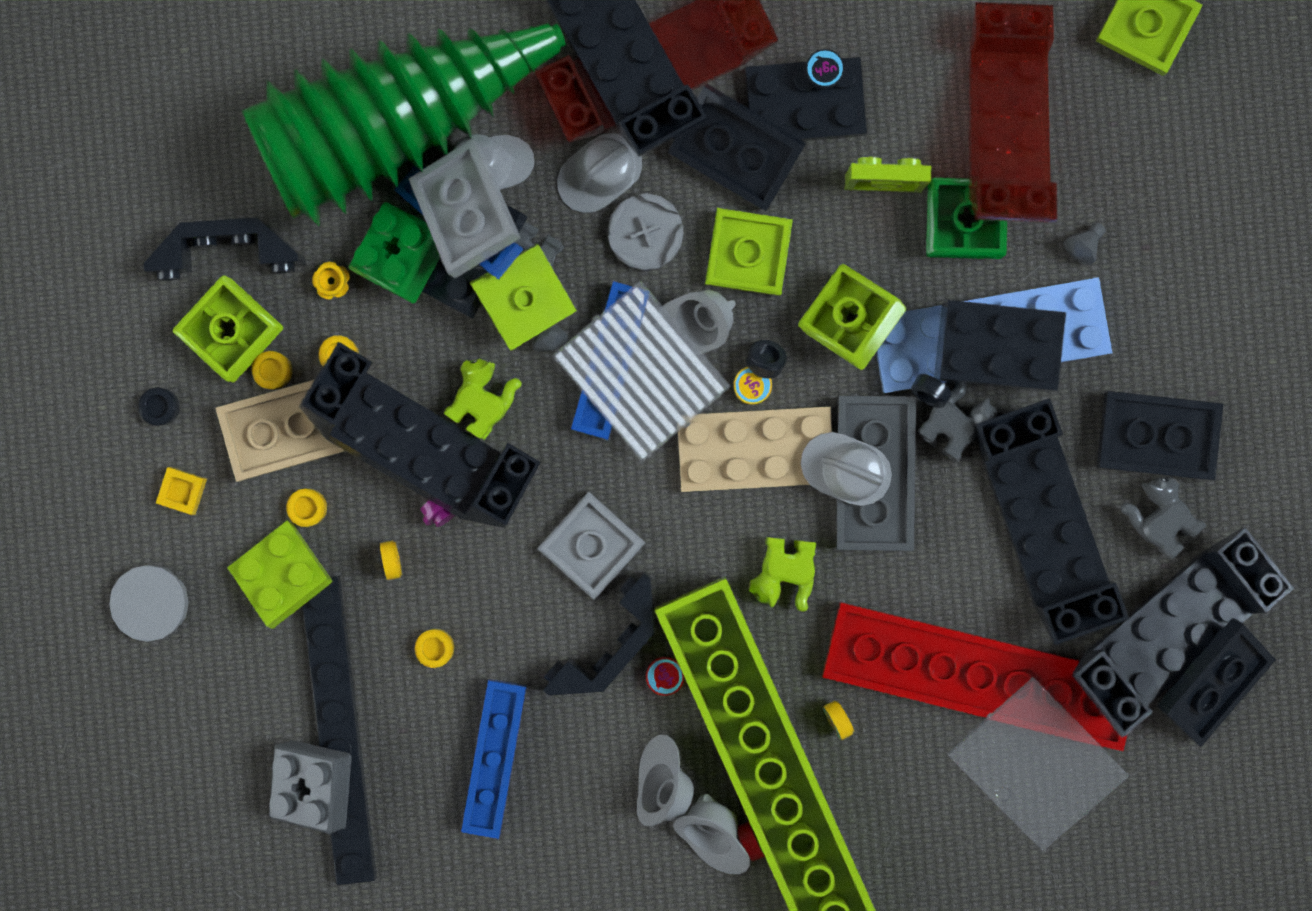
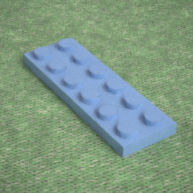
[876,277,1112,394]

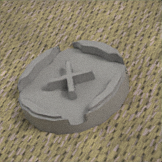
[607,193,684,271]
[109,565,189,642]

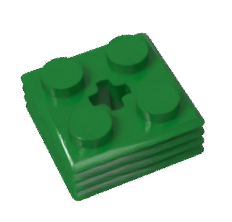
[926,177,1008,259]
[349,202,441,304]

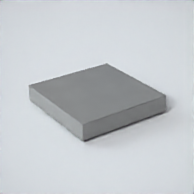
[537,492,646,600]

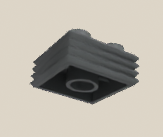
[269,740,352,834]

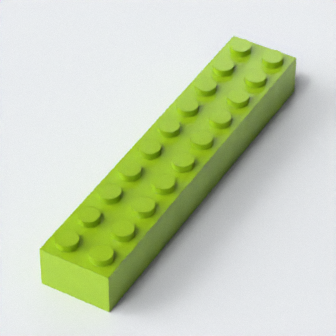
[655,576,876,911]

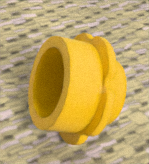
[312,262,350,300]

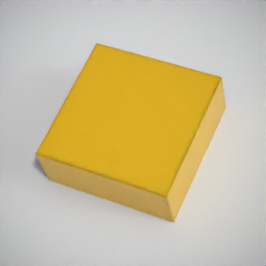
[156,467,207,515]

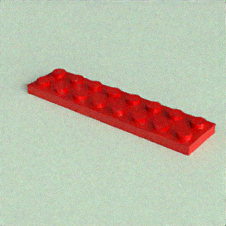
[822,602,1128,751]

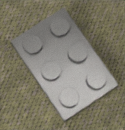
[409,138,521,278]

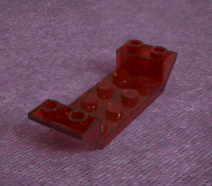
[535,0,779,143]
[969,2,1058,222]

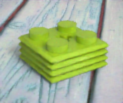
[798,264,906,370]
[173,275,283,382]

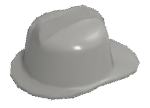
[557,133,642,213]
[453,134,535,190]
[655,290,736,358]
[801,432,892,506]
[636,735,694,827]
[673,794,750,874]

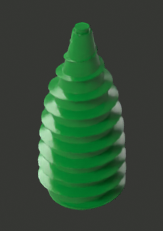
[242,23,566,226]

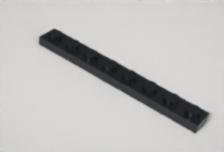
[303,576,377,886]

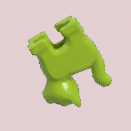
[444,359,522,440]
[749,537,816,612]

